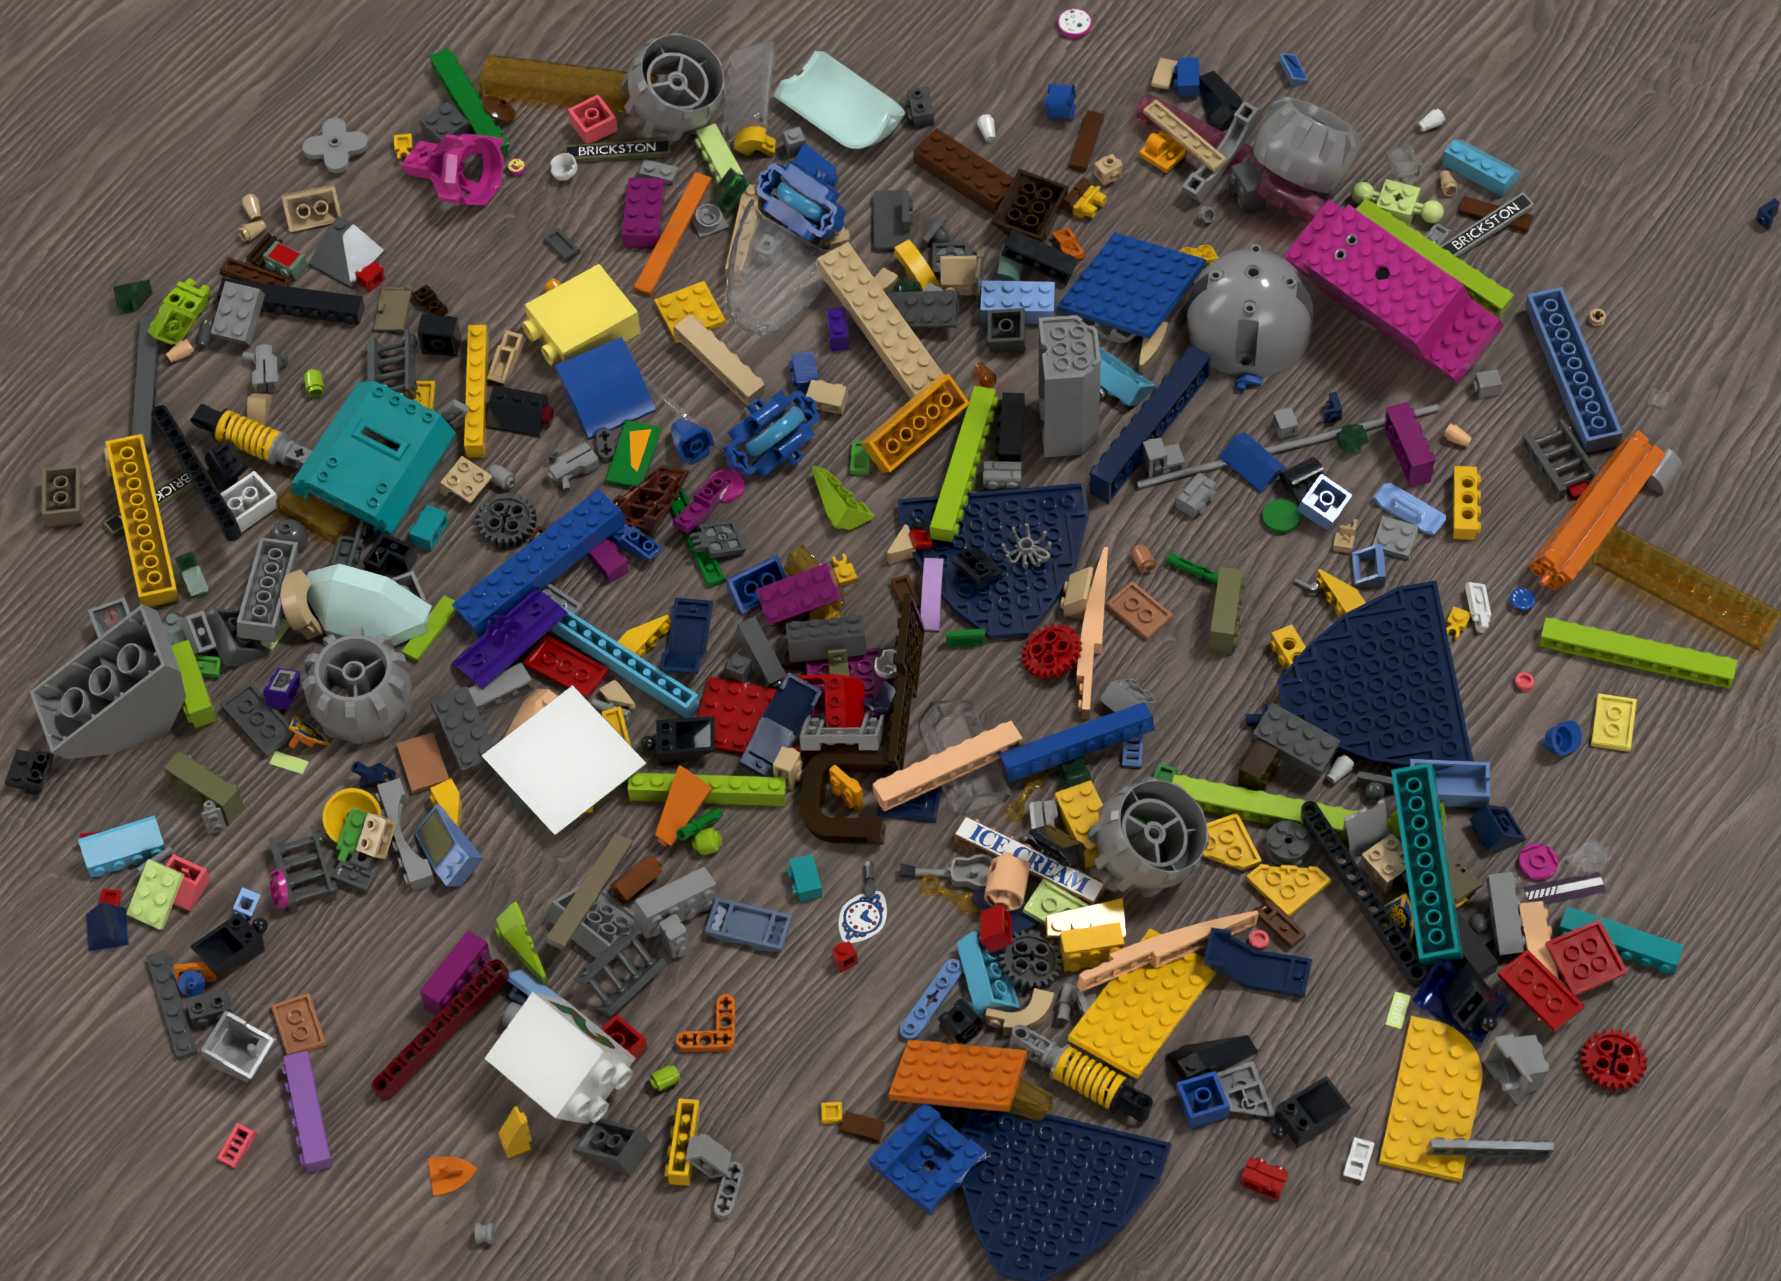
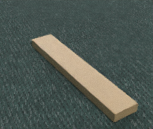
[1143,99,1228,173]

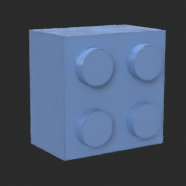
[1296,474,1352,531]

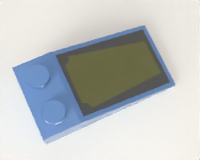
[414,804,483,887]

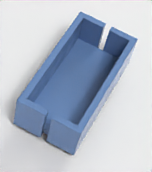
[1410,759,1490,808]

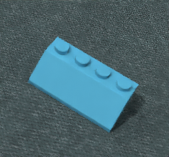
[1442,140,1522,197]
[1099,347,1156,407]
[78,815,166,878]
[957,931,1020,1015]

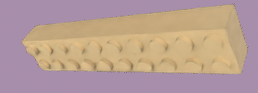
[817,242,943,399]

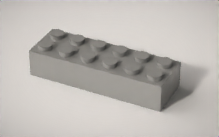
[237,537,299,642]

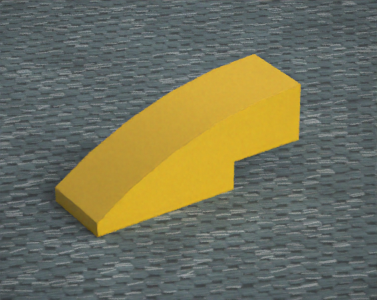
[894,239,941,291]

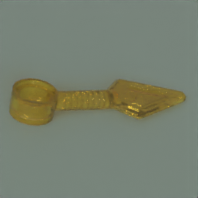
[1007,769,1047,821]
[921,874,981,914]

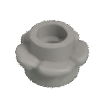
[1198,206,1215,224]

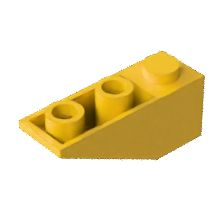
[1316,569,1366,617]
[617,615,670,659]
[429,778,462,829]
[498,1106,532,1159]

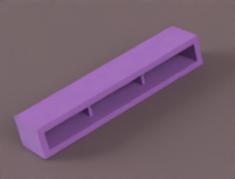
[281,1051,332,1173]

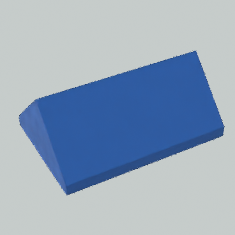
[1220,432,1286,493]
[726,555,787,614]

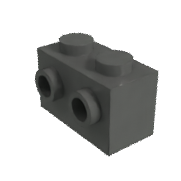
[905,87,934,128]
[186,988,233,1028]

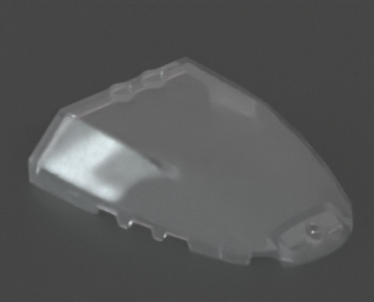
[725,199,831,336]

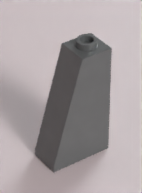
[735,616,786,689]

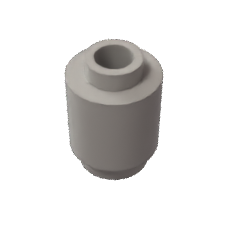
[488,464,515,490]

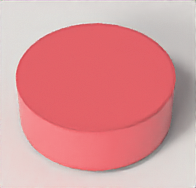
[1514,672,1535,692]
[1249,930,1269,951]

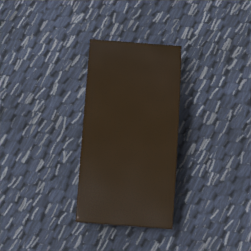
[411,284,448,316]

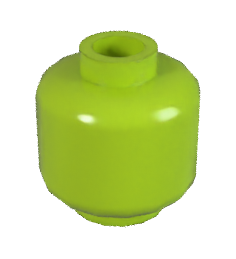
[692,827,722,855]

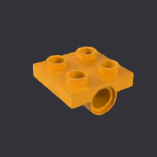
[1139,130,1189,174]
[829,765,864,812]

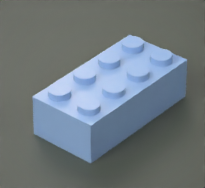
[981,280,1055,324]

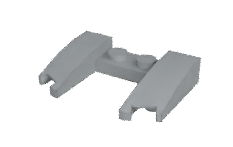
[800,711,884,750]

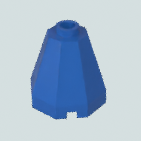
[671,419,714,463]

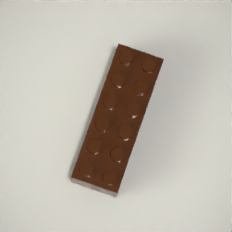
[913,128,1014,215]

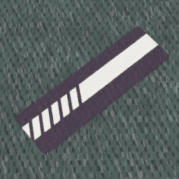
[1524,872,1606,905]

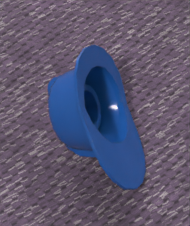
[1542,720,1582,756]

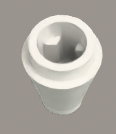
[1418,109,1445,132]
[977,114,996,142]
[1326,755,1354,784]

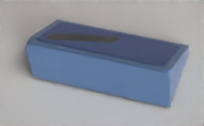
[1279,53,1309,87]

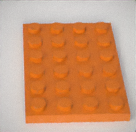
[888,1039,1028,1112]

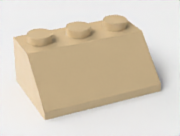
[282,184,341,232]

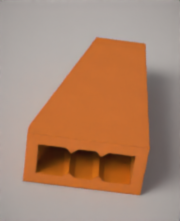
[655,765,714,847]

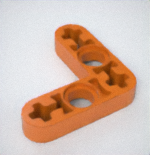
[676,994,735,1052]

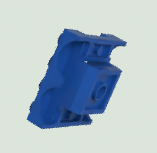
[869,1104,987,1216]

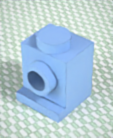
[232,887,260,920]

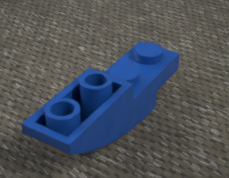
[607,524,662,561]

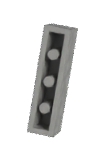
[468,663,534,716]
[1485,872,1526,955]

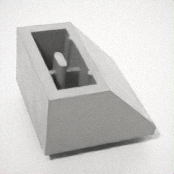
[1100,678,1158,712]

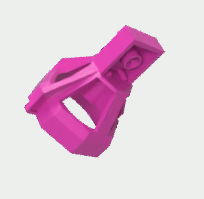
[401,134,504,205]

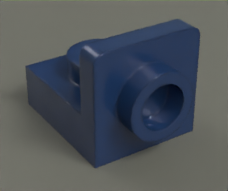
[1756,198,1780,230]
[1323,392,1342,423]

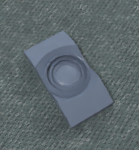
[704,897,793,952]

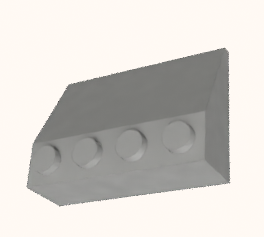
[547,885,642,963]

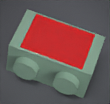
[263,241,307,281]

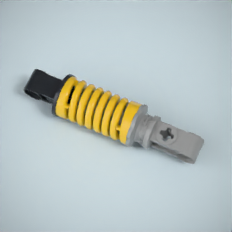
[190,404,312,470]
[1009,1025,1153,1121]

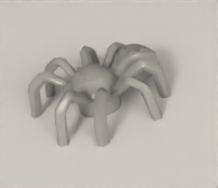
[1002,523,1051,569]

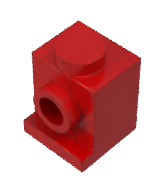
[355,261,385,292]
[831,941,858,973]

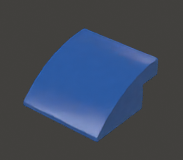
[555,337,656,440]

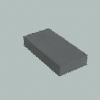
[544,228,580,263]

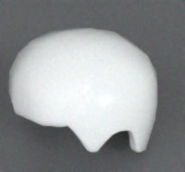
[550,153,577,181]
[874,649,898,680]

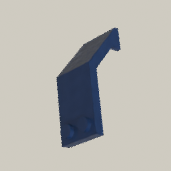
[660,598,713,674]
[738,672,822,777]
[1203,927,1312,998]

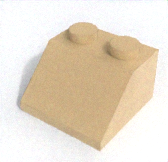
[940,256,977,296]
[1060,567,1093,619]

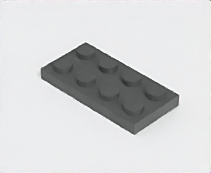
[887,290,959,329]
[220,682,295,757]

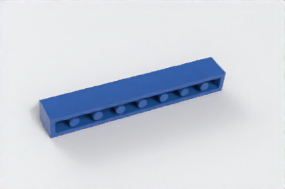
[999,702,1155,782]

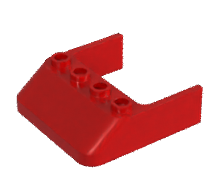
[788,674,866,757]

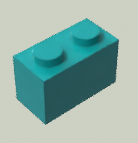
[409,505,449,551]
[787,854,823,903]

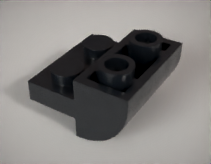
[205,439,248,492]
[1278,457,1326,505]
[952,547,1004,589]
[5,749,54,795]

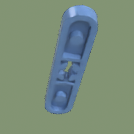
[900,959,964,1042]

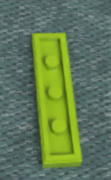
[401,595,455,663]

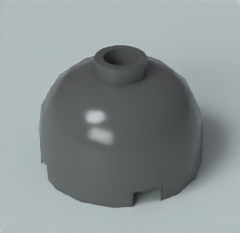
[270,519,308,553]

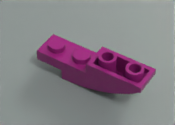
[672,475,730,534]

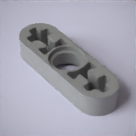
[714,1161,744,1220]

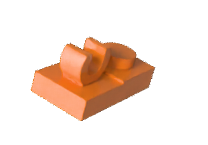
[174,961,217,986]

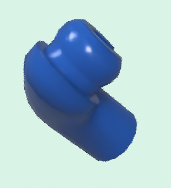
[1235,374,1263,392]

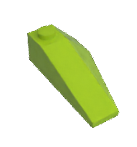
[811,466,875,530]
[495,901,548,986]

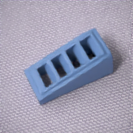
[1122,734,1144,768]

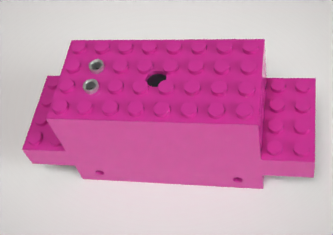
[1284,199,1504,384]

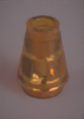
[974,362,997,388]

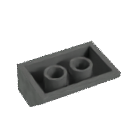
[206,608,266,667]

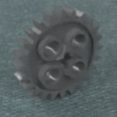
[475,492,537,548]
[997,930,1063,991]

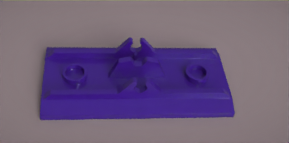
[452,588,568,689]

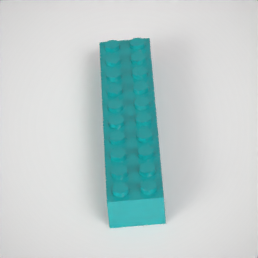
[1391,763,1463,966]

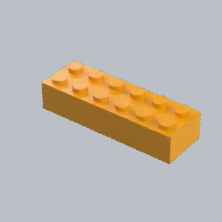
[860,374,970,473]

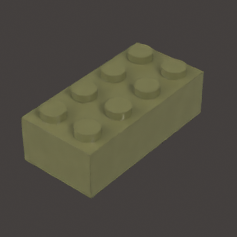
[1209,567,1246,655]
[163,751,245,825]

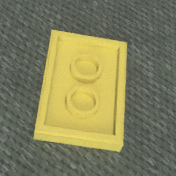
[1591,693,1637,752]

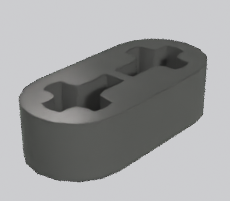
[596,429,615,463]

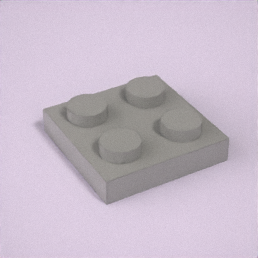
[1372,516,1419,560]

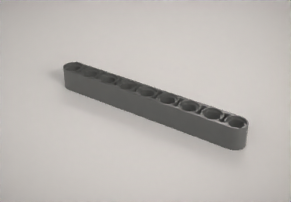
[132,314,160,450]

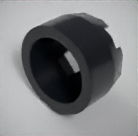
[910,516,926,530]

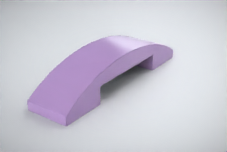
[921,558,944,631]

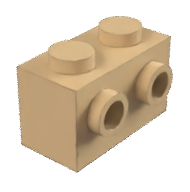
[806,380,849,415]
[773,746,804,791]
[356,813,397,859]

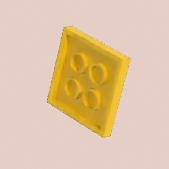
[654,281,726,343]

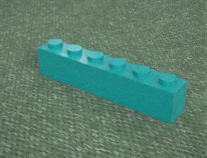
[1558,906,1684,974]

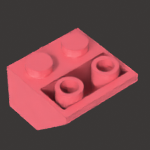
[165,854,211,912]

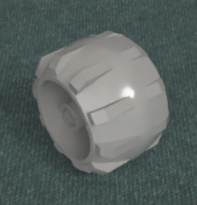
[622,33,727,141]
[1252,97,1362,193]
[302,628,413,744]
[1088,777,1209,897]

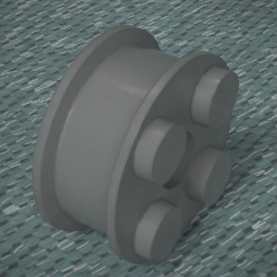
[1265,821,1311,867]

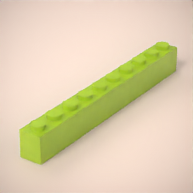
[1356,199,1514,318]
[930,386,999,543]
[1539,617,1738,689]
[1172,774,1359,841]

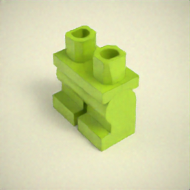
[162,278,211,325]

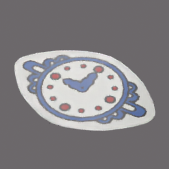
[838,891,887,943]

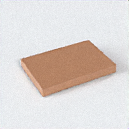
[1105,581,1173,641]
[396,732,449,794]
[271,993,327,1055]

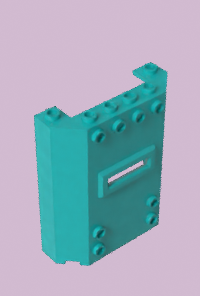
[291,381,456,537]

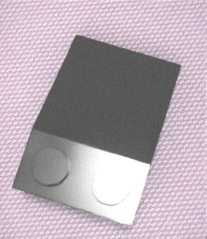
[573,1119,651,1176]

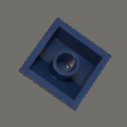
[1469,804,1526,852]

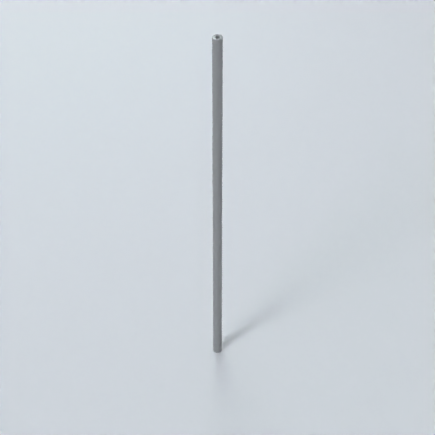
[1136,404,1439,489]

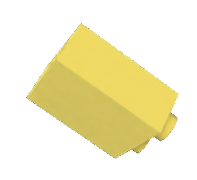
[522,264,641,366]

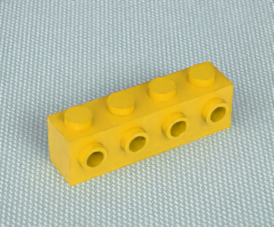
[665,1099,701,1186]

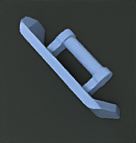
[1373,483,1446,535]
[507,969,564,1005]

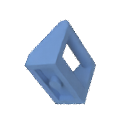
[1351,545,1386,588]

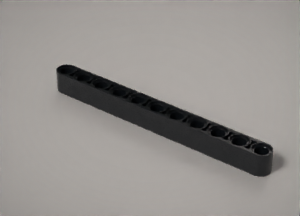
[151,405,242,541]
[1301,801,1426,987]

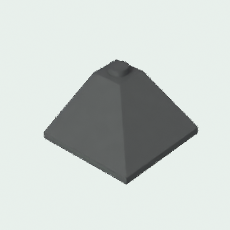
[309,216,384,289]

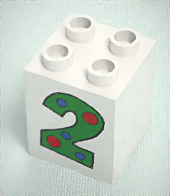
[485,992,636,1124]

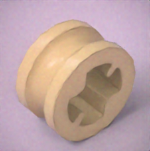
[1588,308,1606,326]

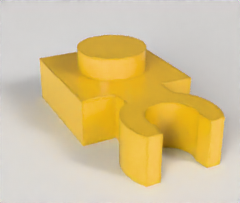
[394,134,413,163]
[832,553,858,587]
[1446,606,1471,641]

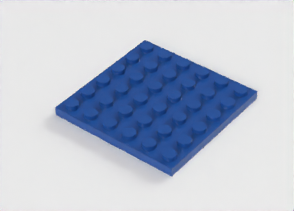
[1057,232,1206,339]

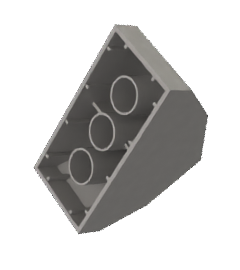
[30,604,186,759]

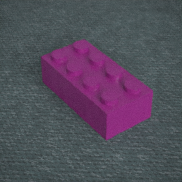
[622,178,665,249]
[1384,402,1436,487]
[756,563,844,626]
[420,930,491,1016]

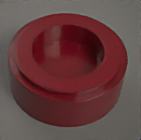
[542,406,554,425]

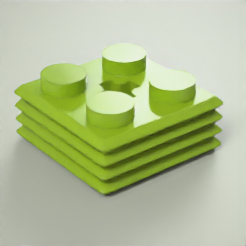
[147,302,196,346]

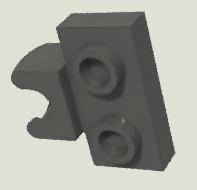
[331,851,376,893]

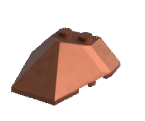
[612,465,690,534]

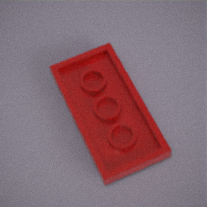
[523,635,609,700]
[1497,950,1585,1032]

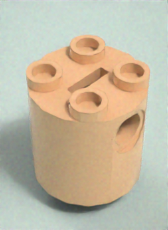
[984,852,1030,911]

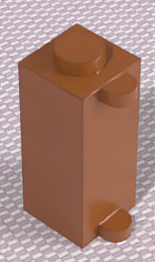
[610,856,663,901]

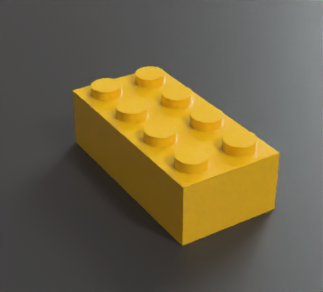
[1055,780,1103,868]

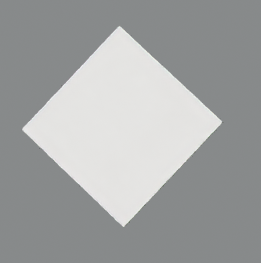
[482,685,646,835]

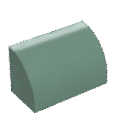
[997,245,1023,281]

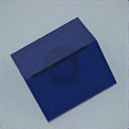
[86,902,129,951]

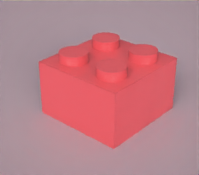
[568,95,618,144]

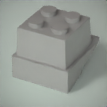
[201,1010,276,1083]
[1482,1034,1549,1105]

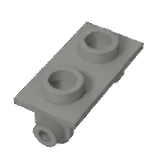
[201,800,227,834]

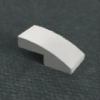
[1343,1137,1374,1181]

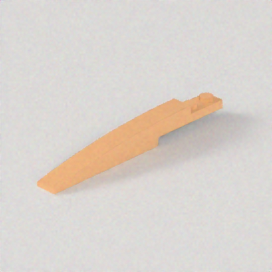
[1076,547,1108,720]
[1077,911,1259,992]

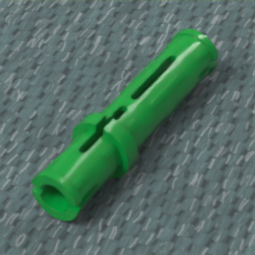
[1167,553,1219,586]
[676,807,723,841]

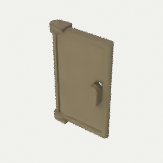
[972,249,985,306]
[373,286,413,334]
[1447,849,1483,904]

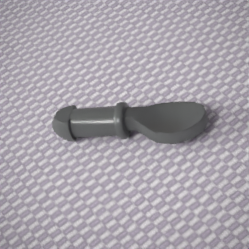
[863,860,875,898]

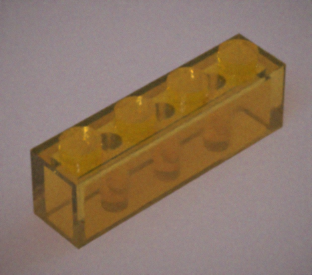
[276,485,350,545]

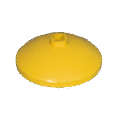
[322,788,382,843]

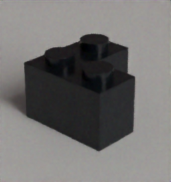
[363,532,418,576]

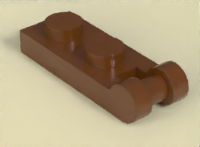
[1252,898,1306,949]

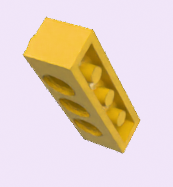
[1453,466,1481,540]
[1269,624,1306,669]

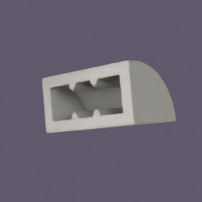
[1646,448,1682,495]

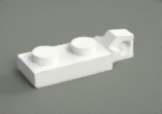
[1465,582,1492,633]

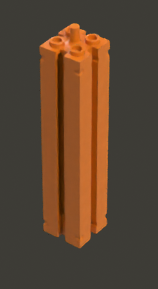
[1527,430,1666,591]

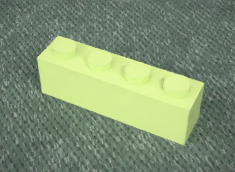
[695,123,744,192]

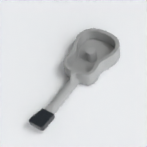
[900,854,993,892]

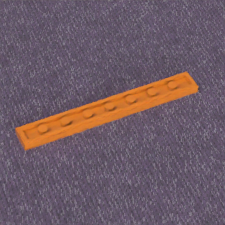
[634,172,712,296]

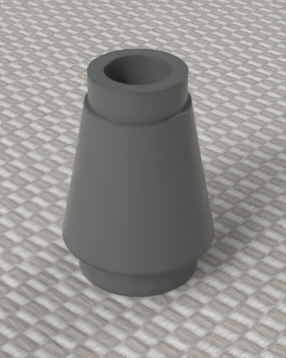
[196,320,214,349]

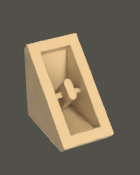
[247,393,273,425]
[887,525,916,564]

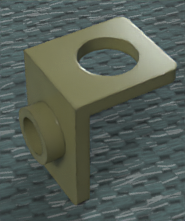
[828,649,850,676]

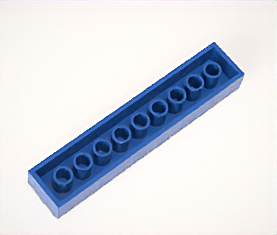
[452,488,626,638]

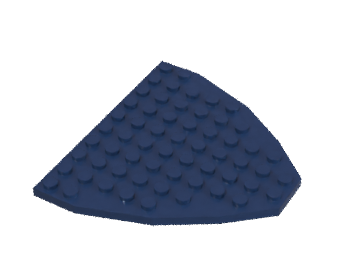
[898,483,1089,640]
[1277,581,1474,771]
[961,1105,1172,1281]

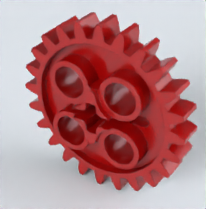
[1021,623,1083,680]
[1580,1028,1648,1092]

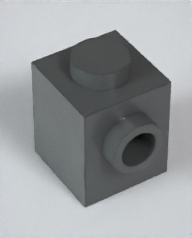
[724,653,753,683]

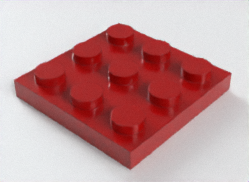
[1545,919,1628,996]

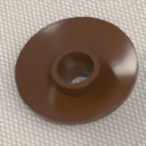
[483,96,516,122]

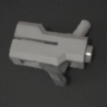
[242,344,288,393]
[547,442,600,492]
[1022,800,1058,852]

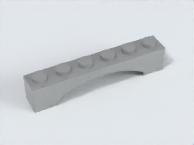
[1182,101,1263,203]
[376,778,435,892]

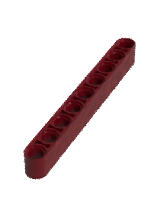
[371,959,510,1100]

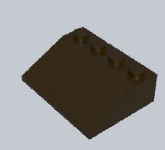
[991,169,1069,244]

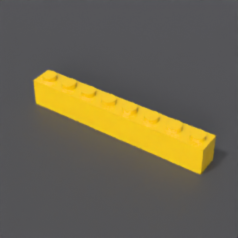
[464,325,489,458]

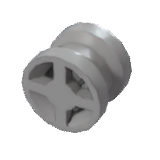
[475,1223,494,1244]

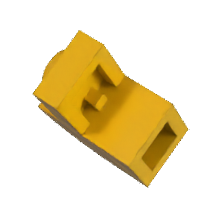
[734,126,776,157]

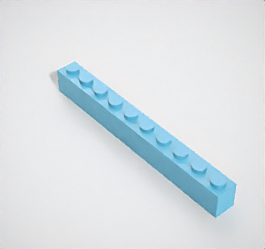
[550,605,700,718]

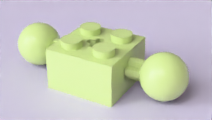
[1351,179,1444,226]

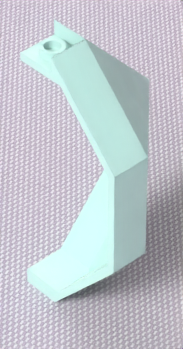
[307,564,432,646]

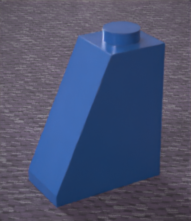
[794,143,839,187]

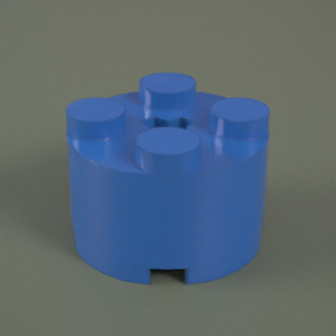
[1045,83,1076,120]

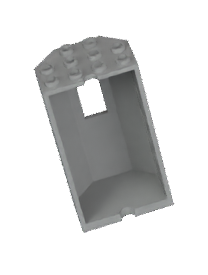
[1038,315,1101,458]

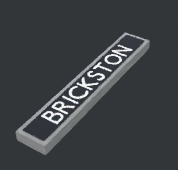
[1440,192,1535,258]

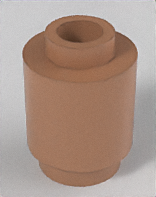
[1132,544,1156,573]

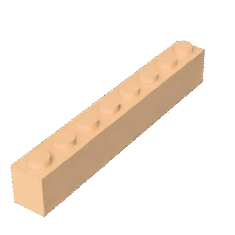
[873,721,1023,812]

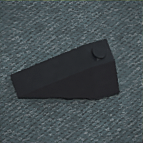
[1199,70,1243,134]
[1167,1035,1258,1081]

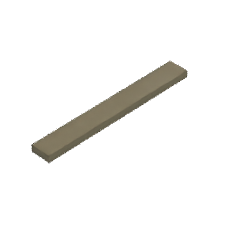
[546,833,633,950]

